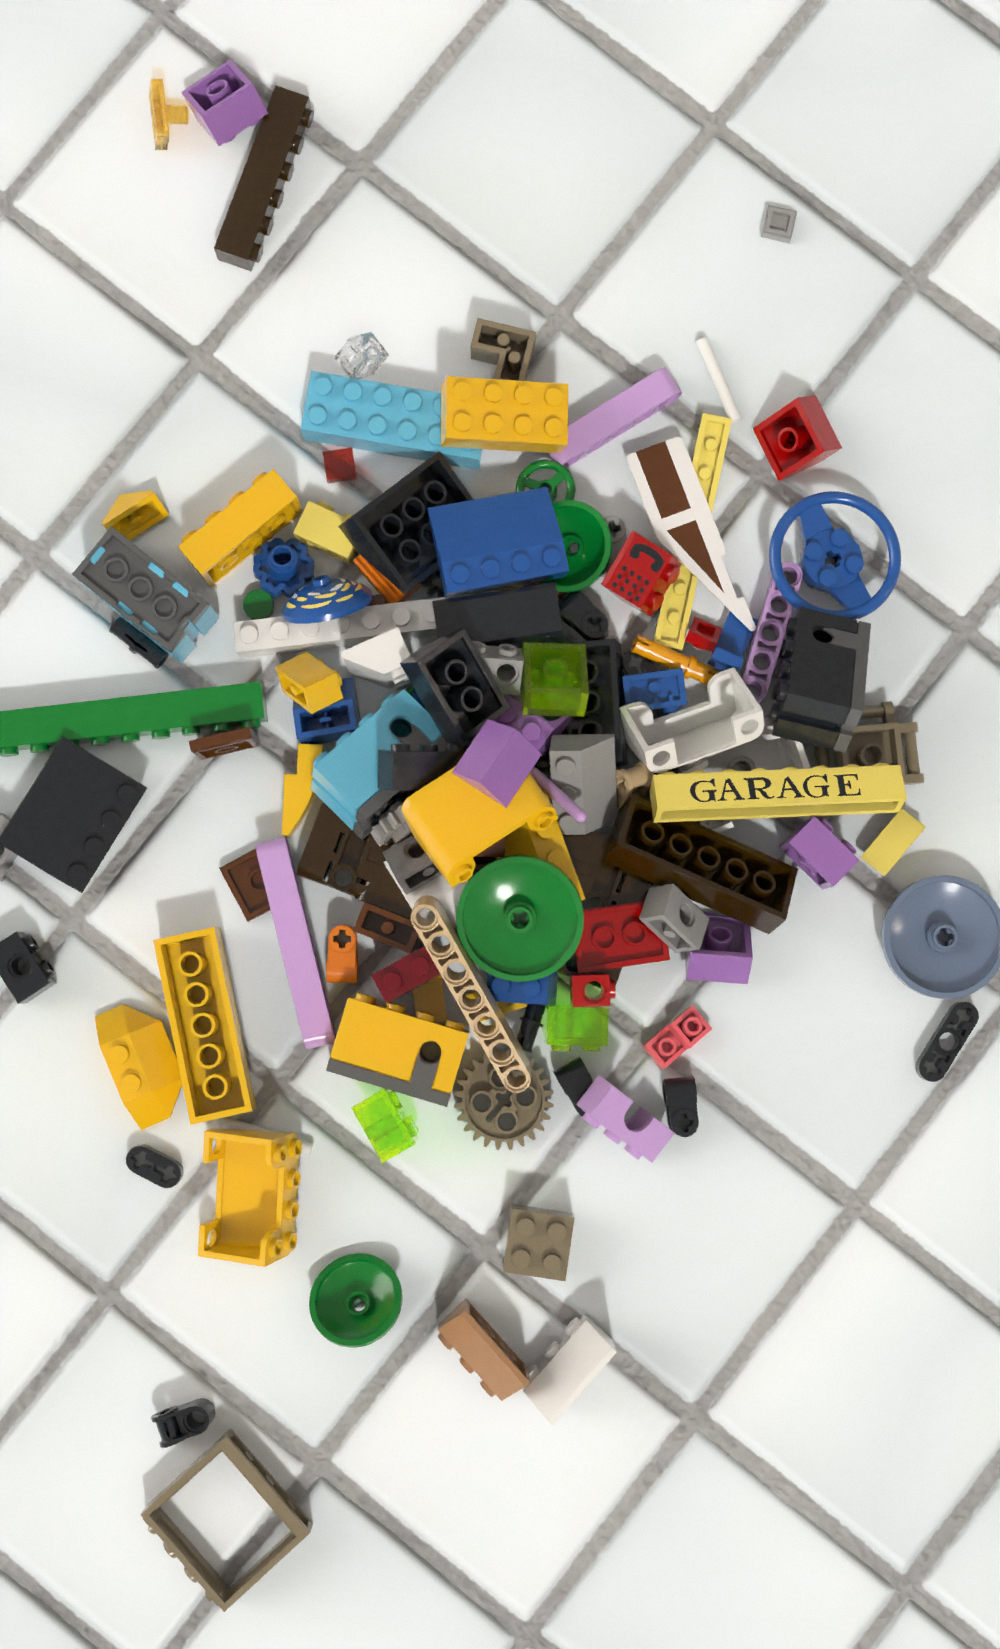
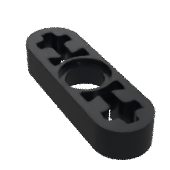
[915,1002,979,1082]

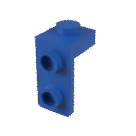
[707,611,758,673]

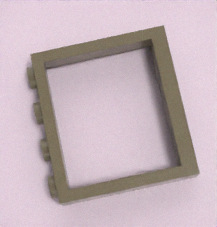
[140,1429,313,1612]

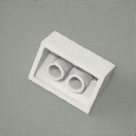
[340,627,411,690]
[523,1314,617,1425]

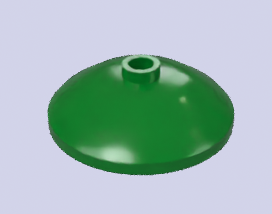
[540,500,613,592]
[309,1253,403,1348]

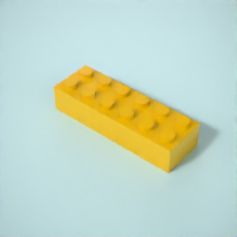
[153,927,257,1125]

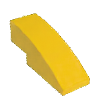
[282,744,325,838]

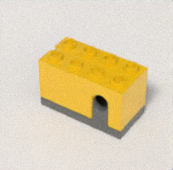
[326,993,469,1107]

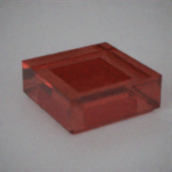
[322,447,357,484]

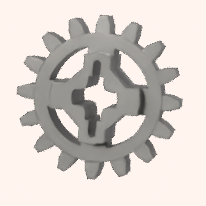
[370,801,413,847]

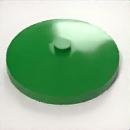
[456,854,584,982]

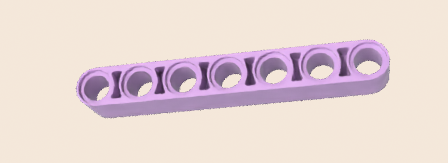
[255,836,336,1050]

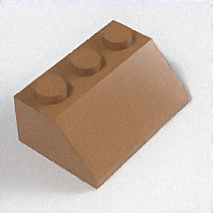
[438,1299,530,1401]

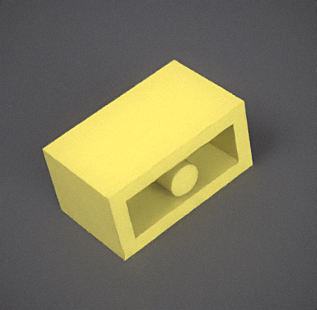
[293,501,357,565]

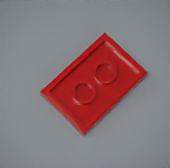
[574,901,670,974]

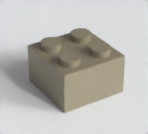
[503,1204,574,1281]

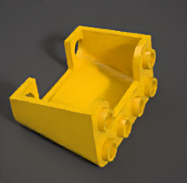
[198,1128,302,1267]

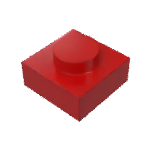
[685,616,722,653]

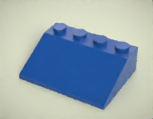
[427,487,569,599]

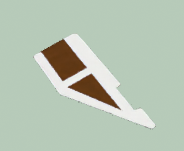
[626,437,756,631]

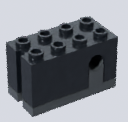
[769,607,871,753]

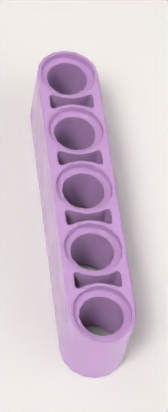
[549,367,682,468]
[741,562,803,704]

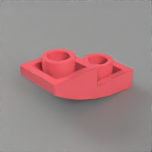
[642,1005,712,1070]

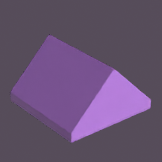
[452,719,542,808]

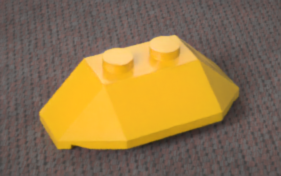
[95,1004,182,1130]

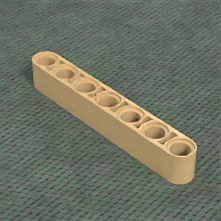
[411,895,531,1093]

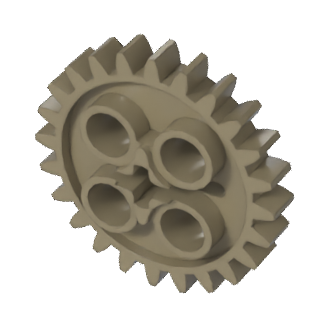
[454,1049,554,1150]

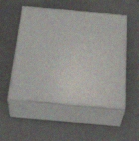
[761,205,797,243]

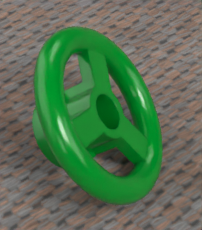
[516,459,576,503]

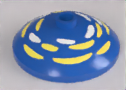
[281,575,373,624]

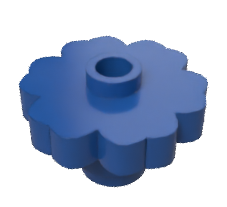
[253,538,315,598]

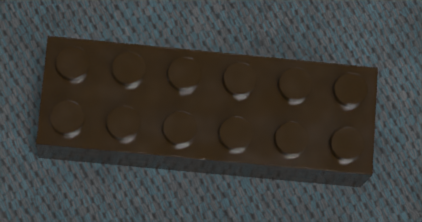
[603,794,798,934]

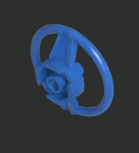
[769,491,901,620]

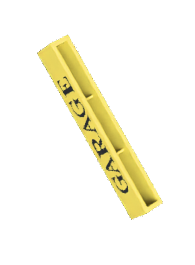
[649,763,907,823]

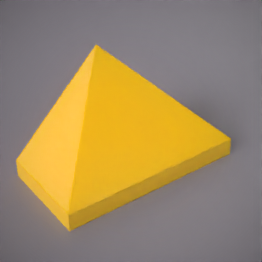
[102,490,169,540]

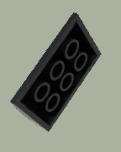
[338,451,474,594]
[526,639,628,768]
[0,736,147,893]

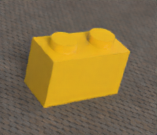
[275,652,343,714]

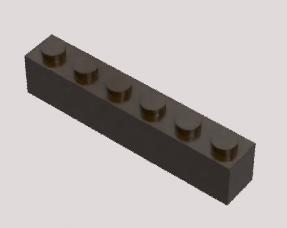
[214,85,314,271]

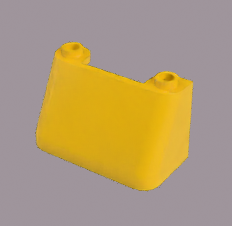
[401,766,558,888]

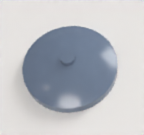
[881,875,1000,999]

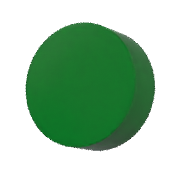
[243,590,274,620]

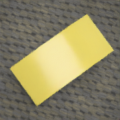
[860,809,926,877]

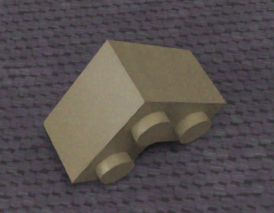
[470,318,536,381]

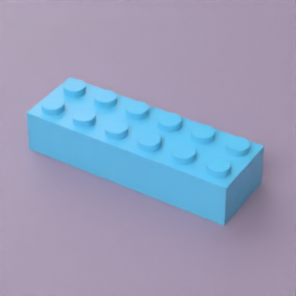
[300,371,483,470]

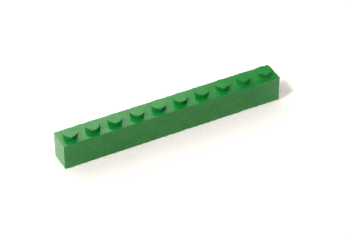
[0,681,268,757]

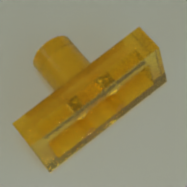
[149,79,188,150]

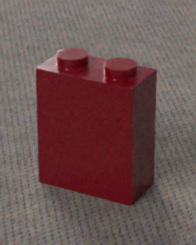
[371,946,441,1003]

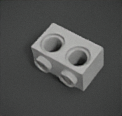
[472,641,524,695]

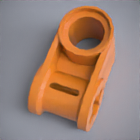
[326,924,358,983]

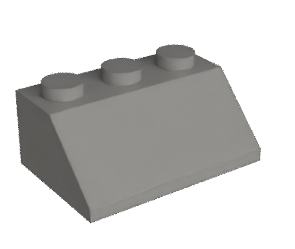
[549,734,618,835]

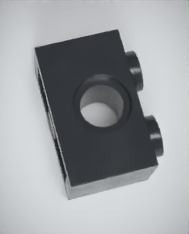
[0,931,57,1004]

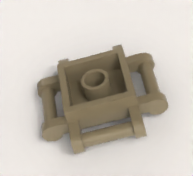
[815,701,925,809]

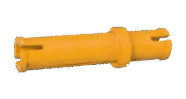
[630,634,718,685]

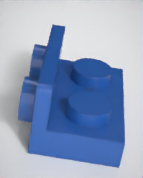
[621,668,687,714]

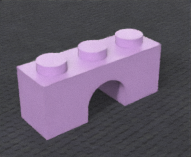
[576,1075,674,1163]

